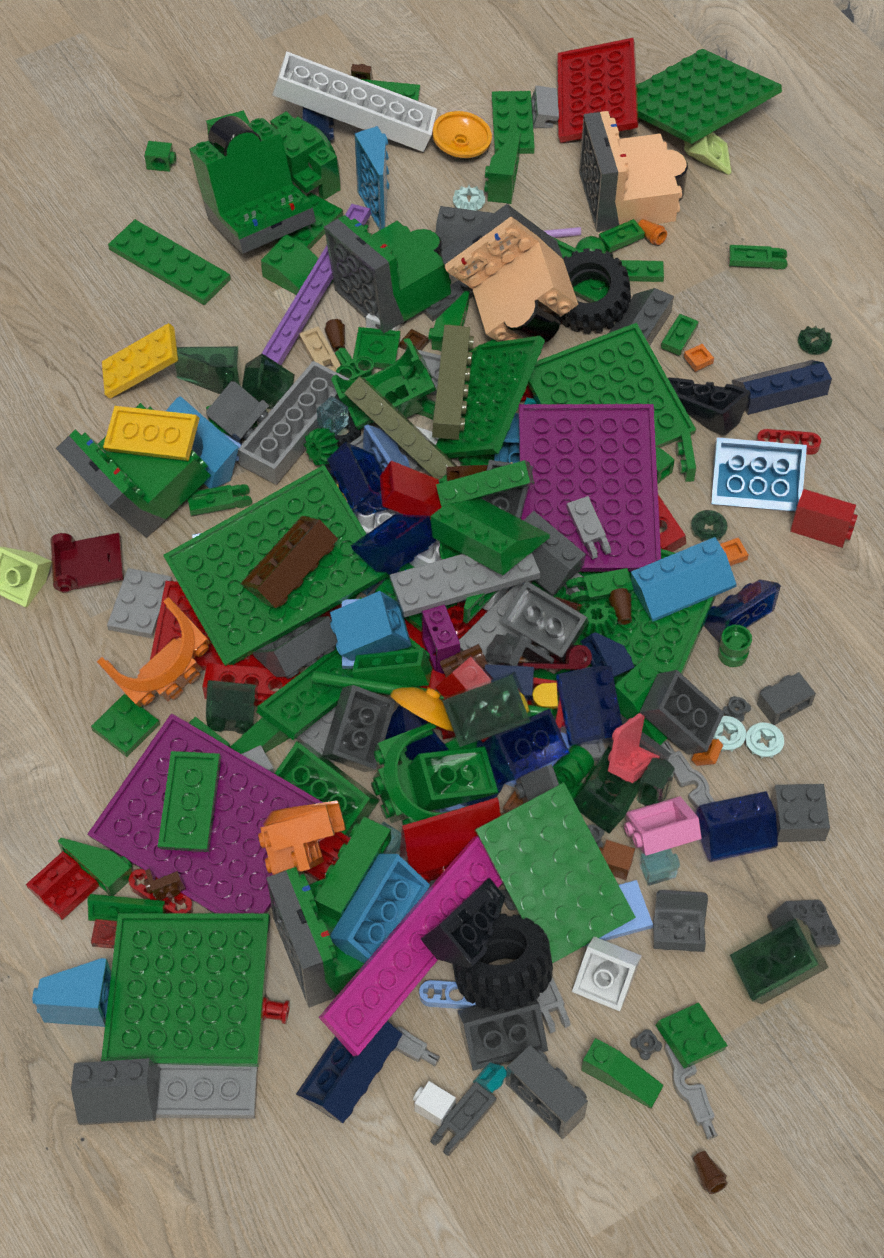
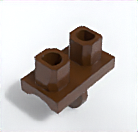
[440,644,488,677]

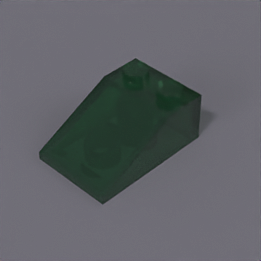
[175,346,242,394]
[573,746,647,834]

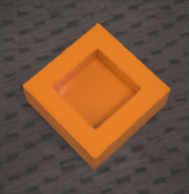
[684,344,714,372]
[720,537,749,566]
[691,739,723,766]

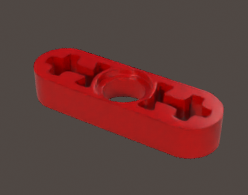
[756,429,821,455]
[129,869,193,913]

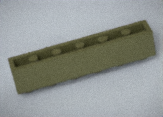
[432,325,474,440]
[345,377,457,479]

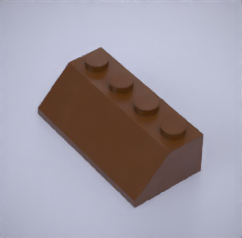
[240,516,338,608]

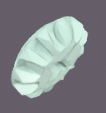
[453,185,485,211]
[713,716,746,752]
[745,723,784,759]

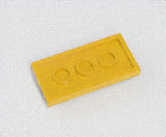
[102,323,178,399]
[103,406,200,461]

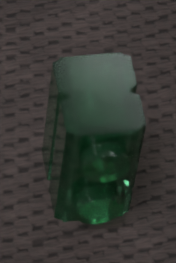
[637,758,675,806]

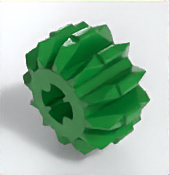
[303,428,341,466]
[580,600,618,638]

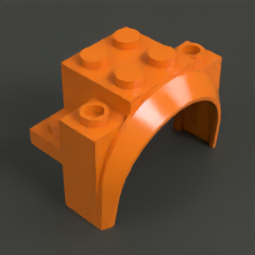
[97,597,211,707]
[258,800,346,875]

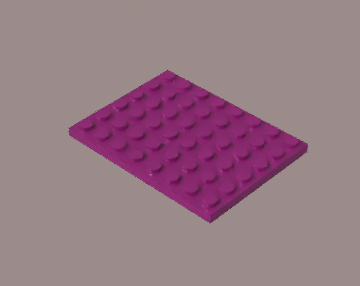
[519,404,661,572]
[87,713,323,913]

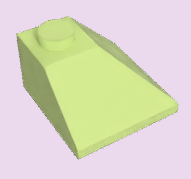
[684,132,731,175]
[0,547,52,607]

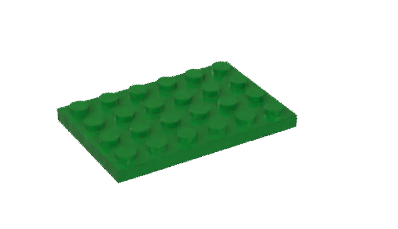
[436,336,545,458]
[475,783,636,963]

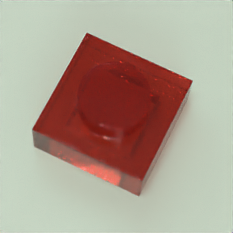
[91,919,117,949]

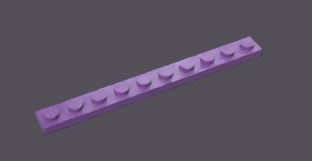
[257,204,371,371]

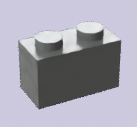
[757,672,816,725]

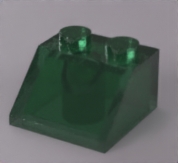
[242,353,295,409]
[206,680,259,734]

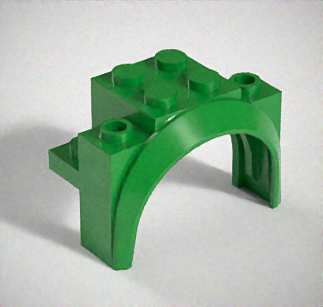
[270,111,341,200]
[331,338,437,430]
[371,723,467,825]

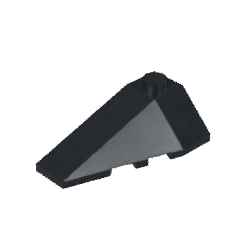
[668,377,751,435]
[421,878,506,968]

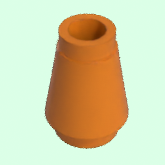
[638,219,667,245]

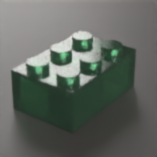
[442,672,533,747]
[730,918,829,1004]

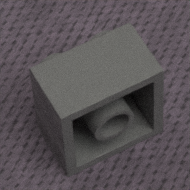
[771,784,830,842]

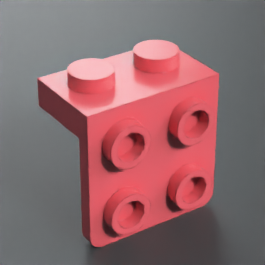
[608,713,660,783]

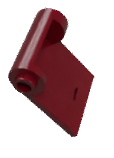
[50,532,124,593]
[517,645,592,669]

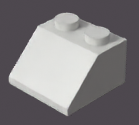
[572,937,642,1011]

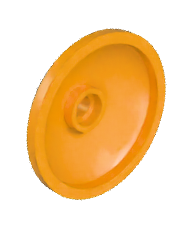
[432,111,492,158]
[390,687,457,731]

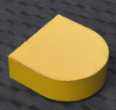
[533,683,558,709]

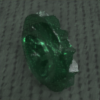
[798,325,833,355]
[691,510,728,541]

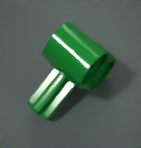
[335,348,374,380]

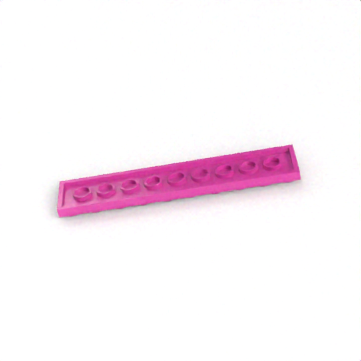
[319,836,502,1056]

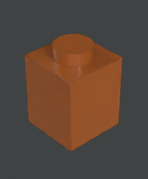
[599,840,635,880]

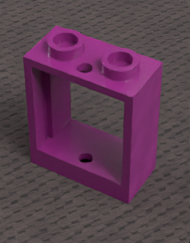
[422,604,460,674]

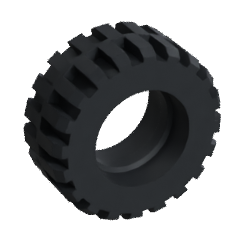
[555,248,631,334]
[452,914,553,1011]

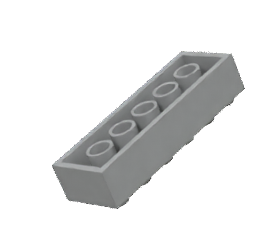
[238,361,349,485]

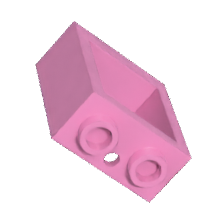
[624,796,702,856]

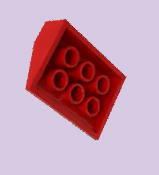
[399,798,501,883]

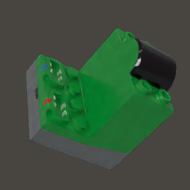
[189,116,316,254]
[324,215,451,333]
[56,403,211,538]
[266,867,364,1008]

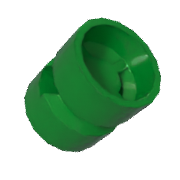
[718,625,752,667]
[552,745,594,791]

